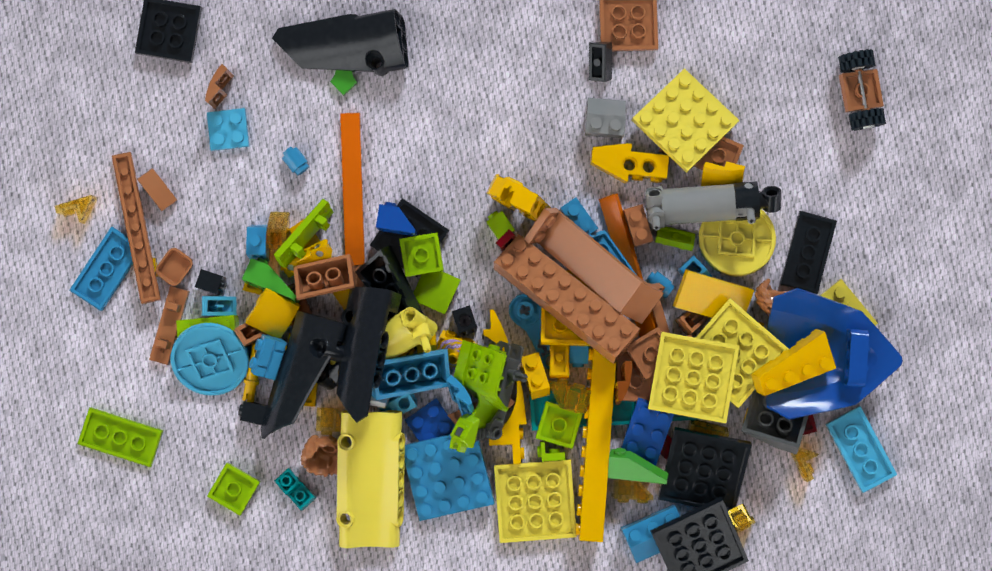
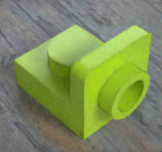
[537,441,565,462]

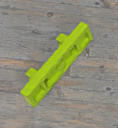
[274,199,334,268]

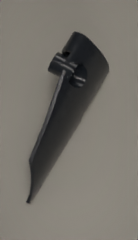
[336,287,402,423]

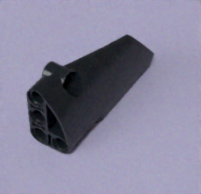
[272,9,409,76]
[261,310,347,439]

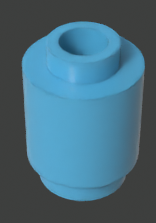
[282,147,310,176]
[645,271,675,298]

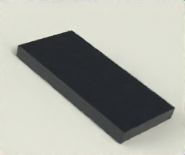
[780,211,837,294]

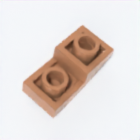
[137,168,177,211]

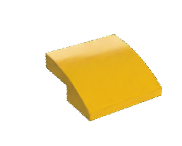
[701,161,745,186]
[245,288,300,338]

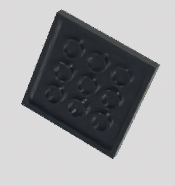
[658,427,752,515]
[650,497,749,571]

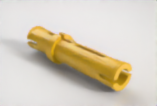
[242,343,259,402]

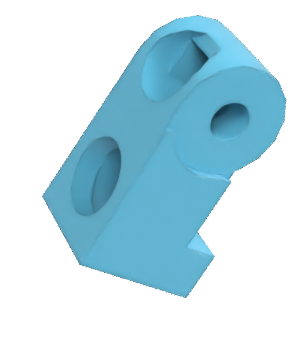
[380,393,418,414]

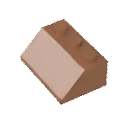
[293,254,357,300]

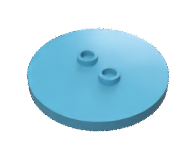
[170,323,249,395]

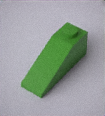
[242,258,300,303]
[608,448,668,484]

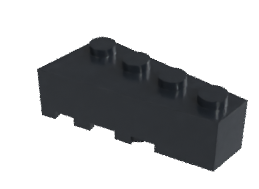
[355,245,424,318]

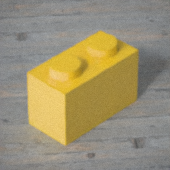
[521,352,550,400]

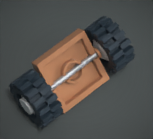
[838,49,886,131]

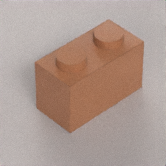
[623,204,653,248]

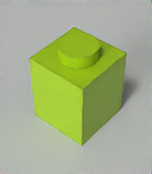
[486,211,515,240]

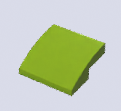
[414,271,461,315]

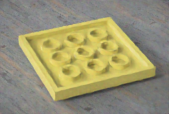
[631,68,740,173]
[695,299,789,408]
[648,332,739,424]
[494,459,577,543]

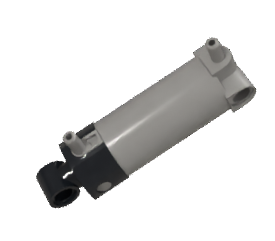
[645,181,782,231]

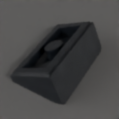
[589,42,612,82]

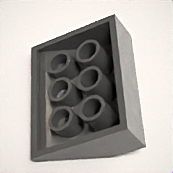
[741,389,808,455]

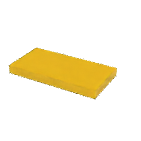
[673,269,754,318]

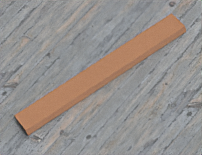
[112,152,161,304]

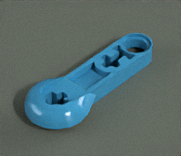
[509,294,550,369]

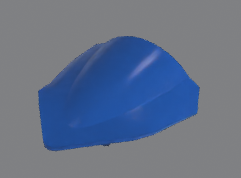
[766,288,903,420]

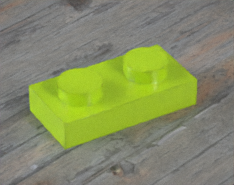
[655,226,695,251]

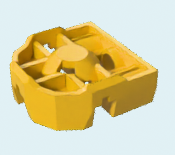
[486,174,551,222]

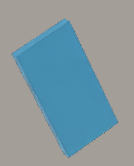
[69,226,133,311]

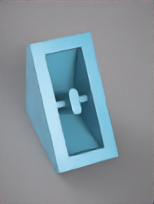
[202,296,237,316]

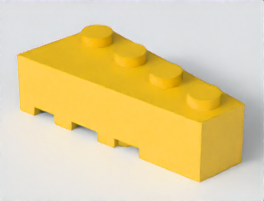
[751,329,836,396]

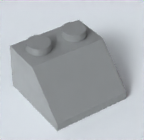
[585,98,626,139]

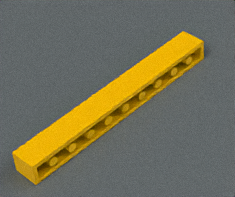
[575,348,616,542]

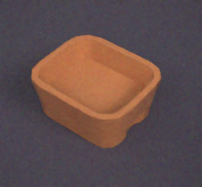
[156,248,193,286]

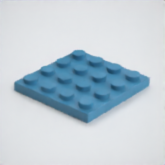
[405,434,495,521]

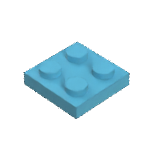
[207,108,250,151]

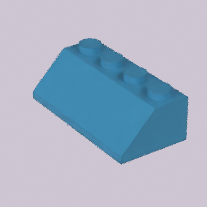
[372,348,450,400]

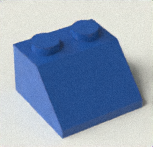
[376,202,417,236]

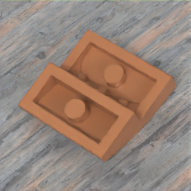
[205,64,234,109]

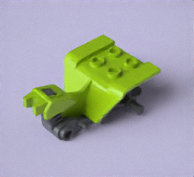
[449,340,528,453]

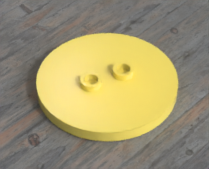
[698,209,776,277]

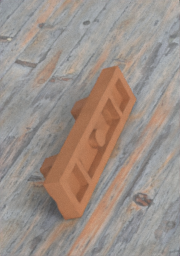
[149,286,190,365]

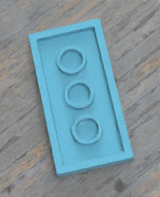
[825,406,897,493]

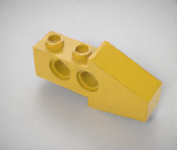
[590,143,669,184]

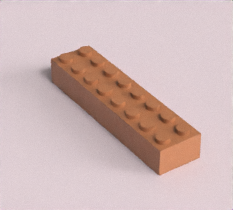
[494,234,640,364]

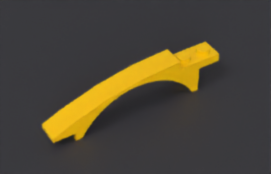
[483,310,527,464]

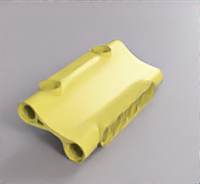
[336,410,405,548]

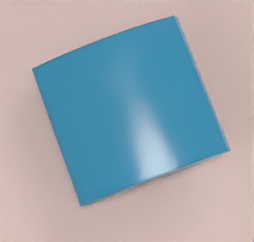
[446,375,474,416]

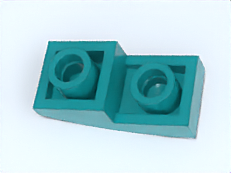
[274,468,316,511]

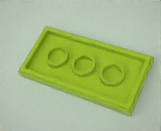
[77,407,164,467]

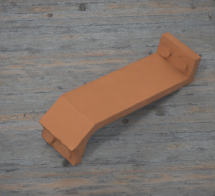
[524,208,665,324]

